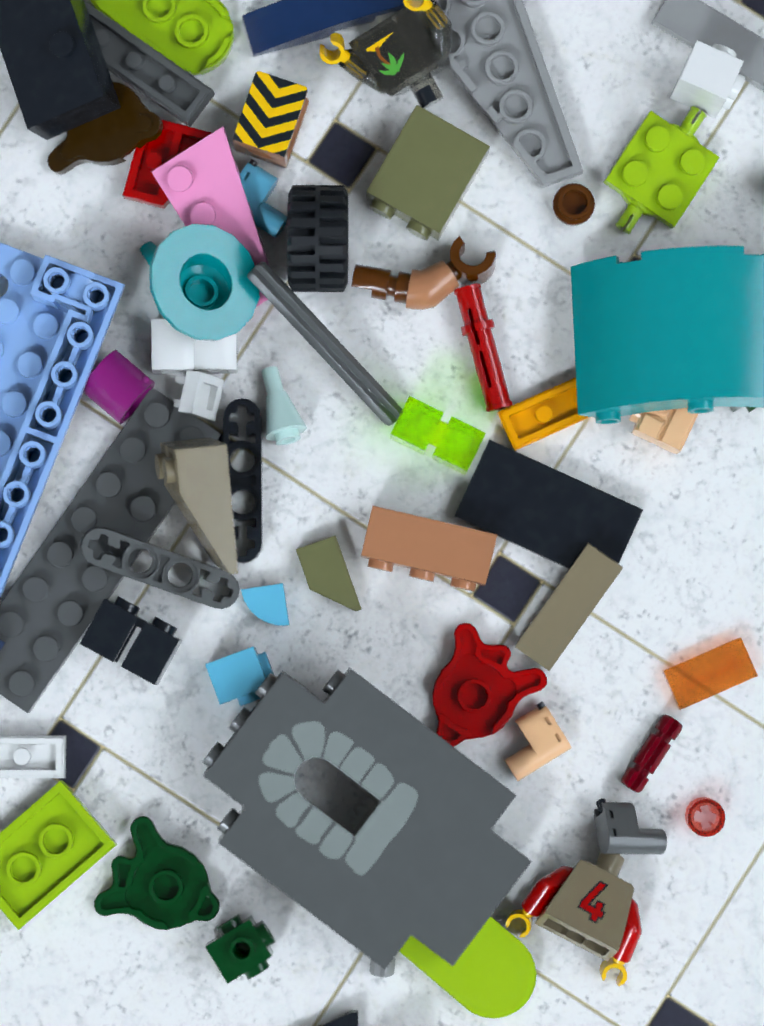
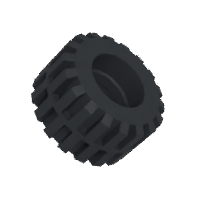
[287,185,348,292]

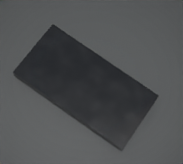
[454,439,643,569]

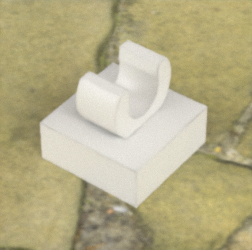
[171,370,224,421]

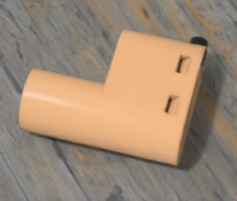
[504,701,572,781]

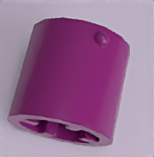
[83,350,155,424]

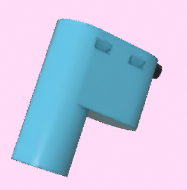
[240,159,287,238]

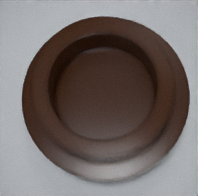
[553,183,595,226]

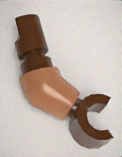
[351,236,496,310]

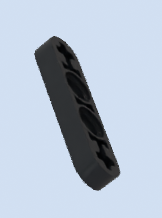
[223,398,263,564]

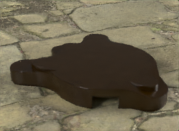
[47,82,163,175]

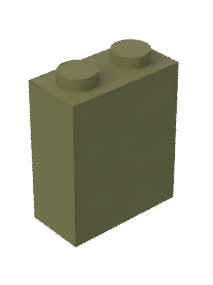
[366,105,490,241]

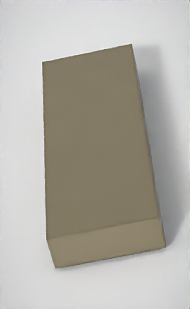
[515,542,623,671]

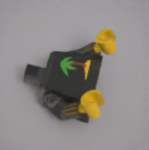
[319,0,452,109]

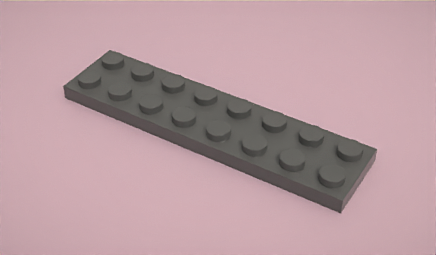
[0,388,222,713]

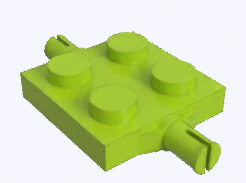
[603,106,720,234]

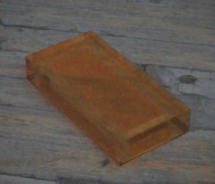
[662,637,758,710]

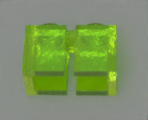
[390,396,486,475]

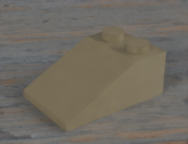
[155,437,238,574]

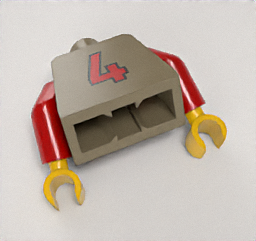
[506,852,642,986]

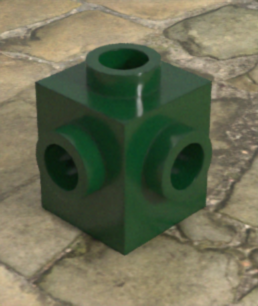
[205,914,276,984]

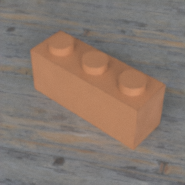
[361,506,497,592]

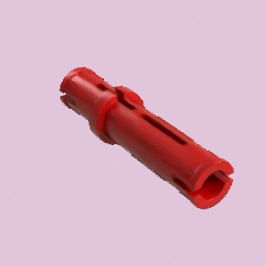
[454,283,513,412]

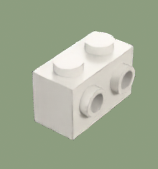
[670,40,746,118]

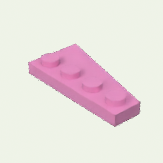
[152,126,270,307]

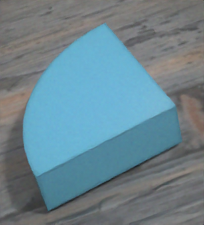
[241,583,290,626]

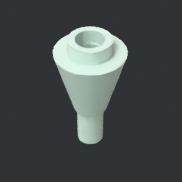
[261,366,307,445]

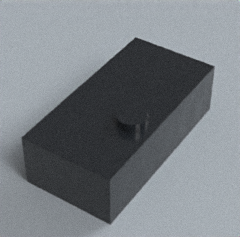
[0,0,121,140]

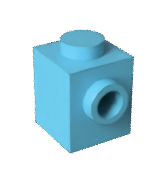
[205,646,274,706]

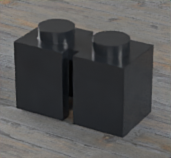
[80,596,182,685]

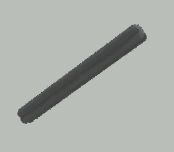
[247,262,404,426]

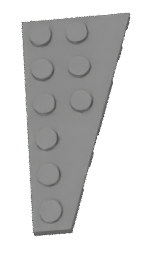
[403,0,583,187]

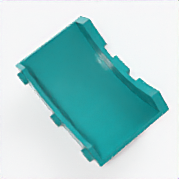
[571,246,764,424]

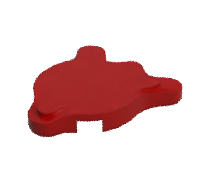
[432,623,547,747]

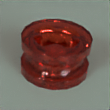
[685,797,726,837]

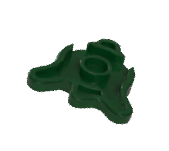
[94,816,220,930]

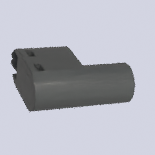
[594,798,667,855]

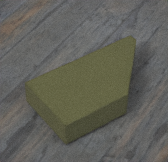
[296,535,362,611]

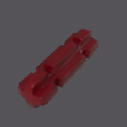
[621,715,683,793]

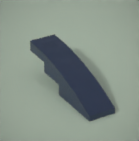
[242,0,407,57]

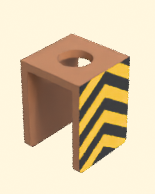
[232,71,309,168]

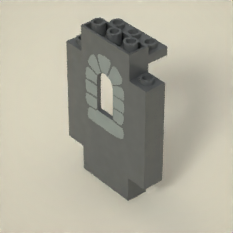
[202,667,531,970]

